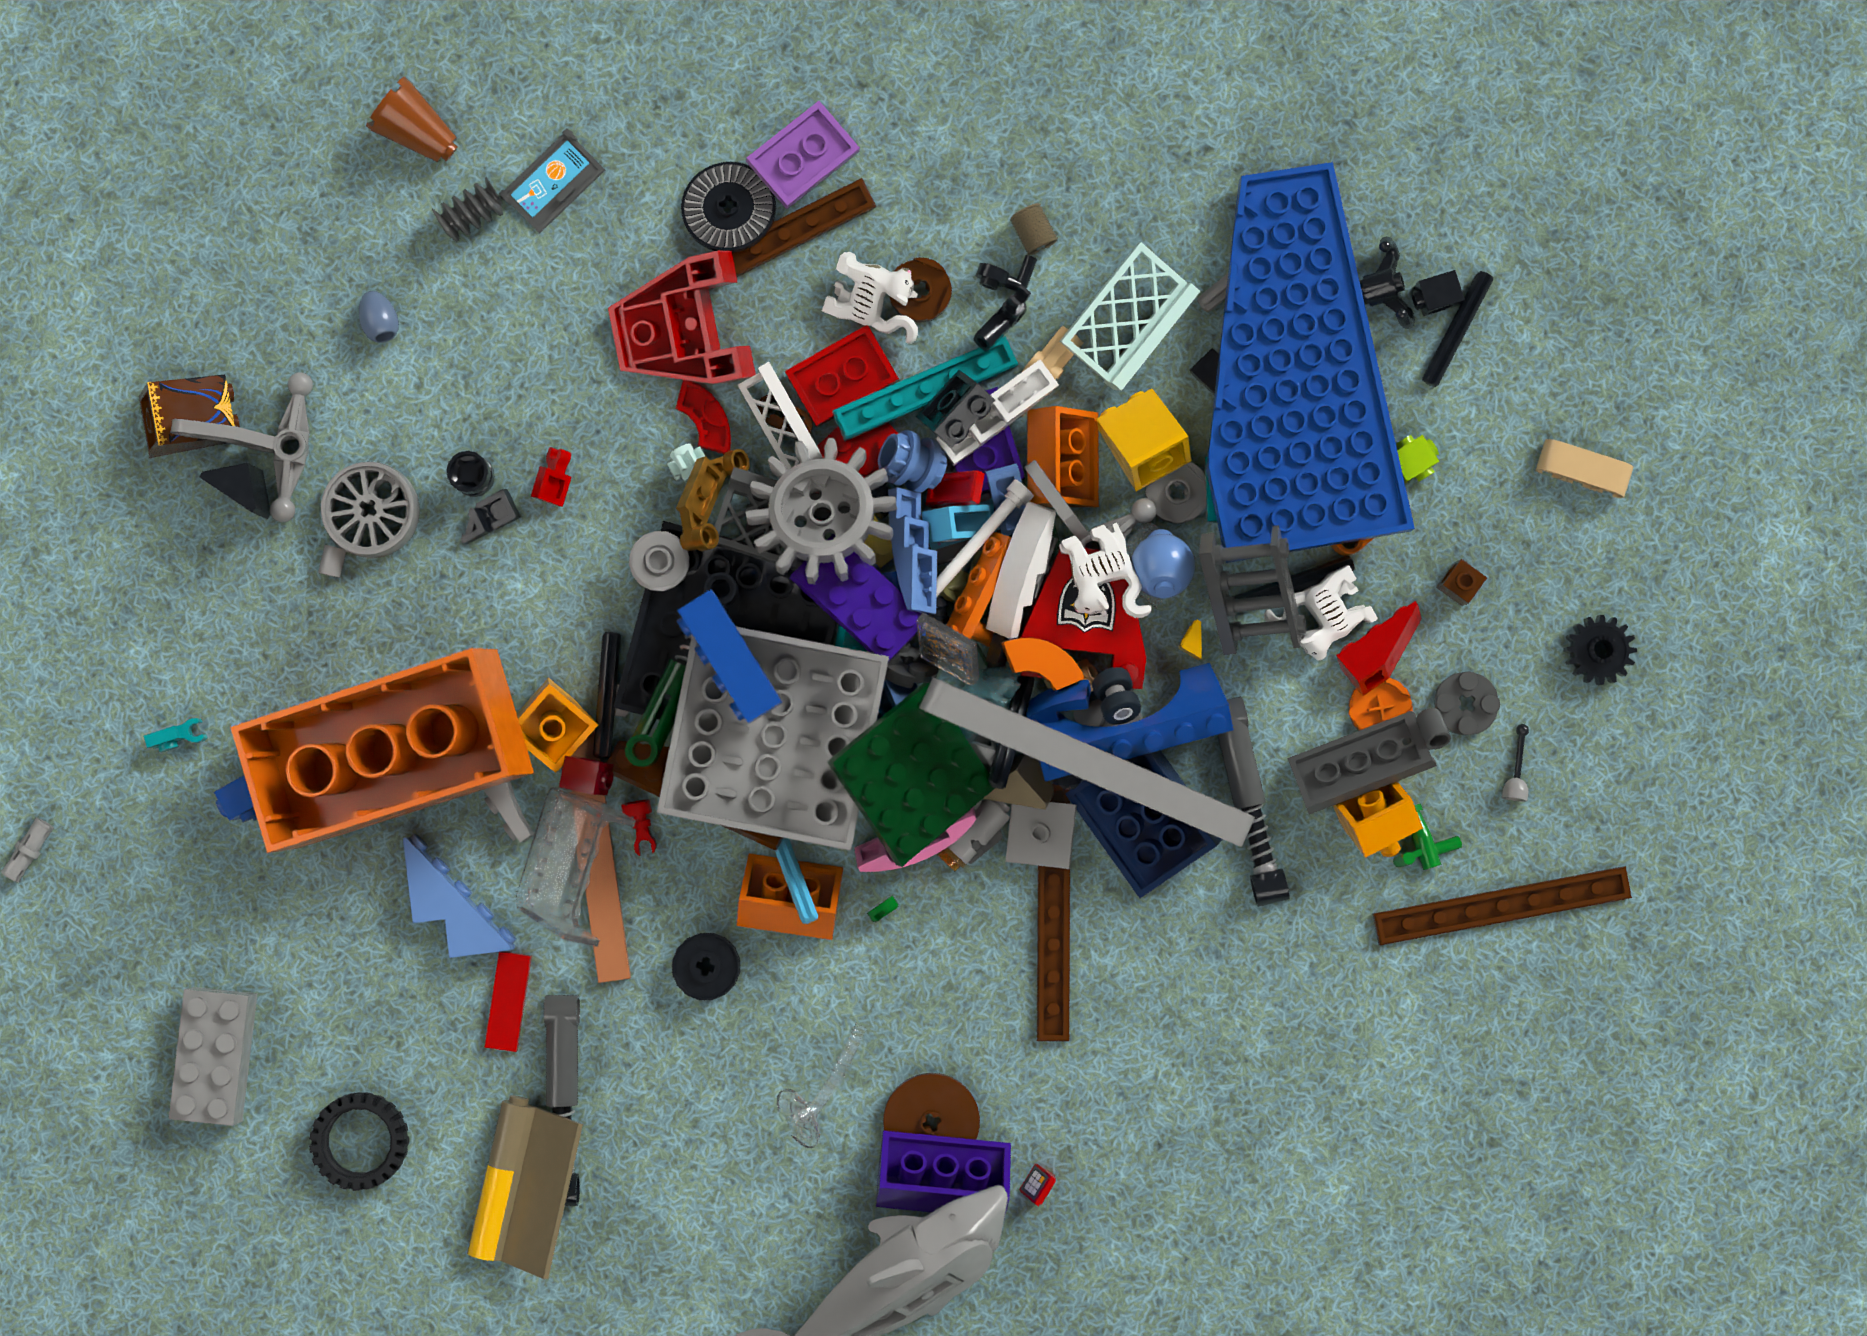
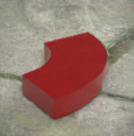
[675,380,731,455]

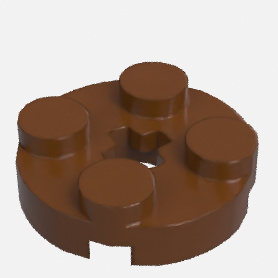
[890,257,952,323]

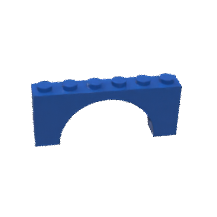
[1025,663,1234,782]

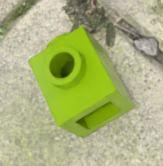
[1396,434,1440,483]

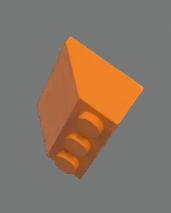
[1027,406,1099,507]
[737,853,844,940]

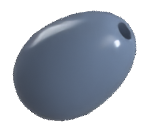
[359,291,399,343]

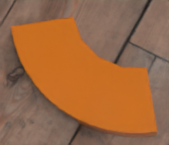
[1001,638,1085,691]

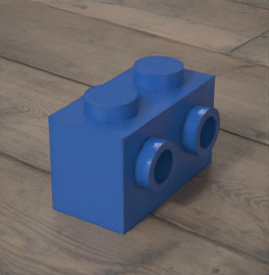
[214,775,257,822]

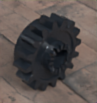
[1563,615,1637,685]

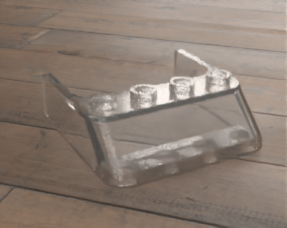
[516,787,636,947]

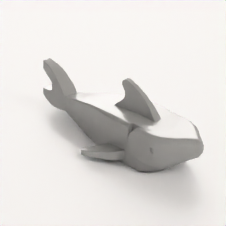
[736,1186,1008,1336]

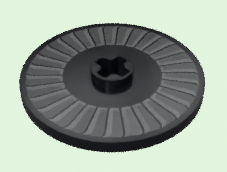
[681,162,776,253]

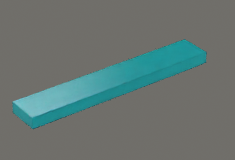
[832,336,1019,441]

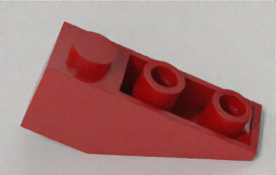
[1336,601,1422,696]

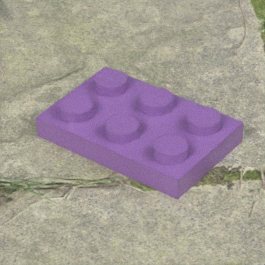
[746,101,860,209]

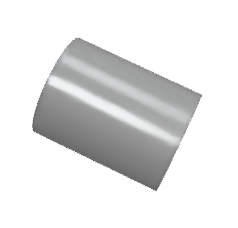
[318,545,346,578]

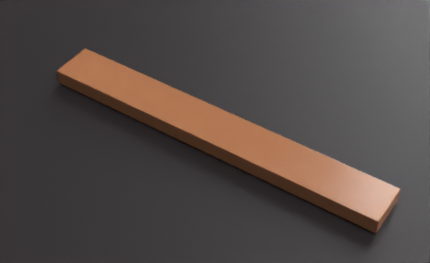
[571,730,631,983]

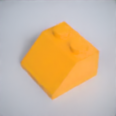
[517,677,598,773]

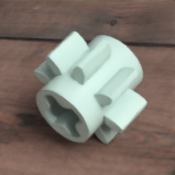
[667,444,705,483]

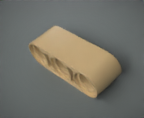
[1536,439,1634,498]

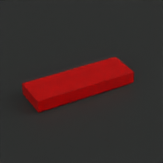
[484,951,532,1052]

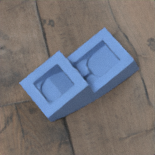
[986,464,1026,536]

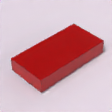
[925,470,985,509]

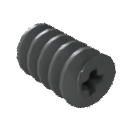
[432,177,503,242]

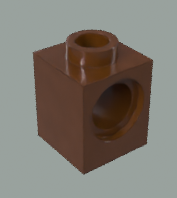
[1436,559,1487,606]

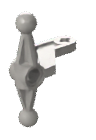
[171,372,313,522]
[1024,460,1157,593]

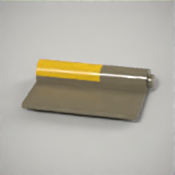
[467,1095,583,1279]

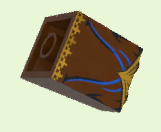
[139,374,240,458]

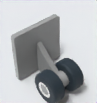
[1073,667,1143,727]

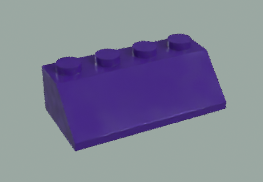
[876,1131,1011,1219]

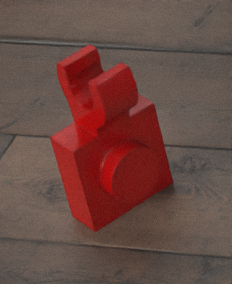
[530,447,572,507]

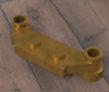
[676,449,750,552]

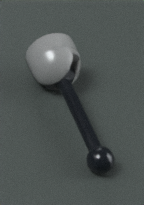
[1502,724,1529,802]

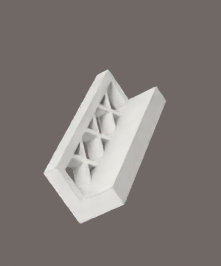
[738,362,823,469]

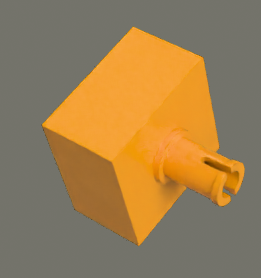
[1333,781,1423,858]

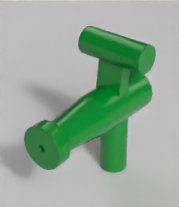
[1393,804,1462,870]

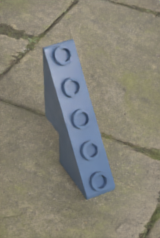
[403,833,516,958]

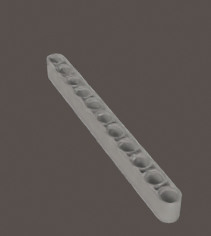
[919,677,1255,847]

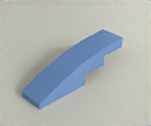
[888,487,937,615]

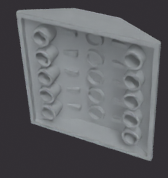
[657,627,889,851]

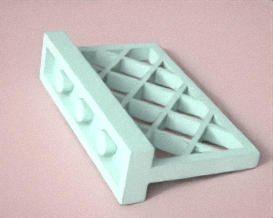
[1059,242,1200,391]

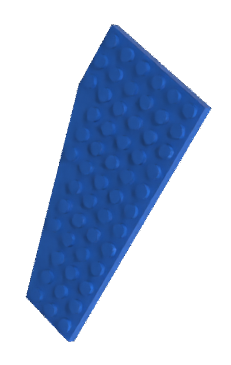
[1206,162,1415,563]

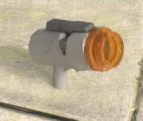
[937,799,1010,872]

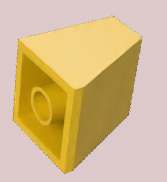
[1096,388,1192,492]

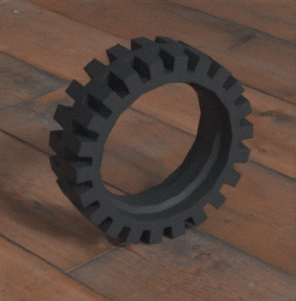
[309,1092,409,1191]

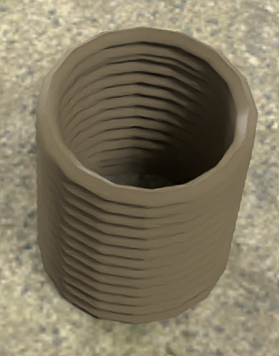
[1010,203,1058,255]

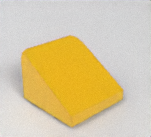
[1178,619,1202,660]

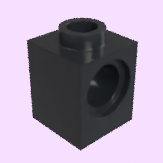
[1411,270,1465,316]

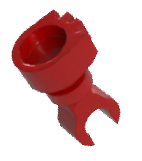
[621,799,657,856]

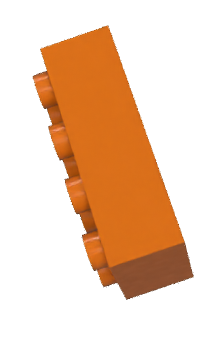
[230,648,534,853]

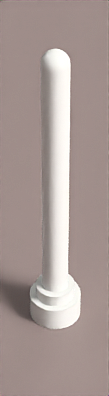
[937,479,1034,596]

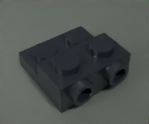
[916,370,995,448]

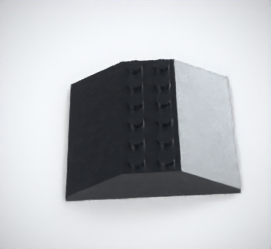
[613,521,838,720]

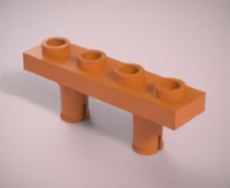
[945,532,1012,647]

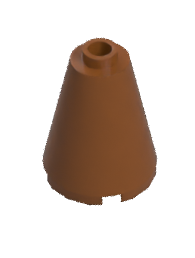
[366,76,458,163]

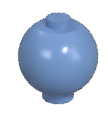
[1131,529,1195,599]

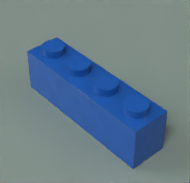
[677,589,783,724]

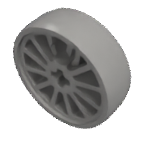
[321,461,420,558]

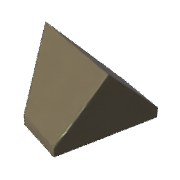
[983,753,1054,810]

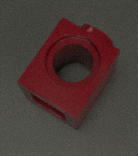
[559,756,614,796]

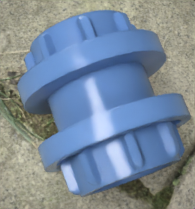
[878,430,947,493]

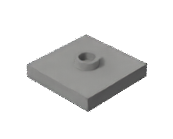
[1005,802,1077,869]

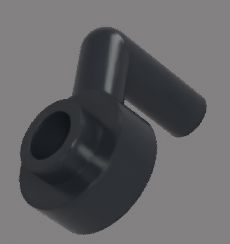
[975,255,1037,292]

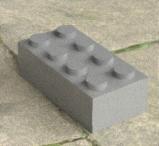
[169,987,258,1126]

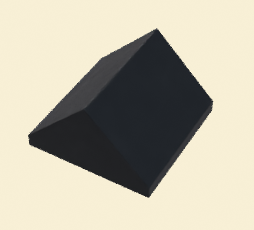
[199,463,271,519]

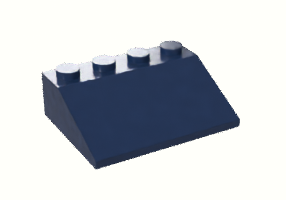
[1065,750,1223,898]

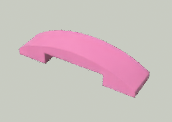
[854,807,977,872]

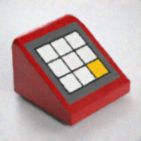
[1019,1164,1056,1206]

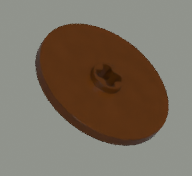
[883,1073,980,1140]

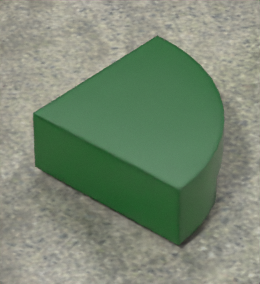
[867,895,899,922]

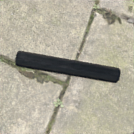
[1422,271,1493,387]
[1234,555,1355,599]
[593,632,621,758]
[988,675,1035,789]

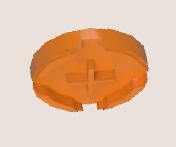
[1349,678,1413,731]

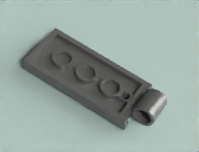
[1287,708,1451,815]

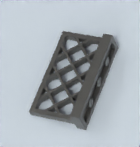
[714,467,850,570]

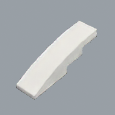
[935,360,1059,466]
[986,502,1056,639]

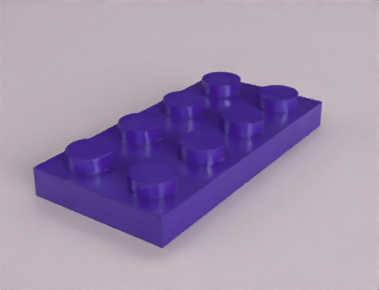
[790,534,927,663]

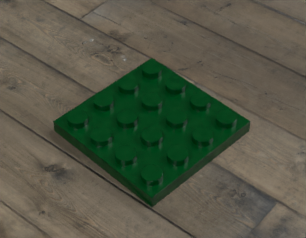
[827,682,995,867]

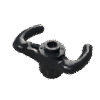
[1359,236,1415,329]

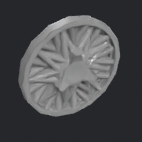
[629,531,690,591]

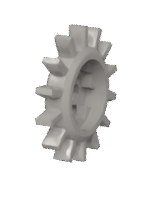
[746,438,897,584]

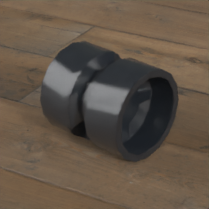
[446,451,495,497]

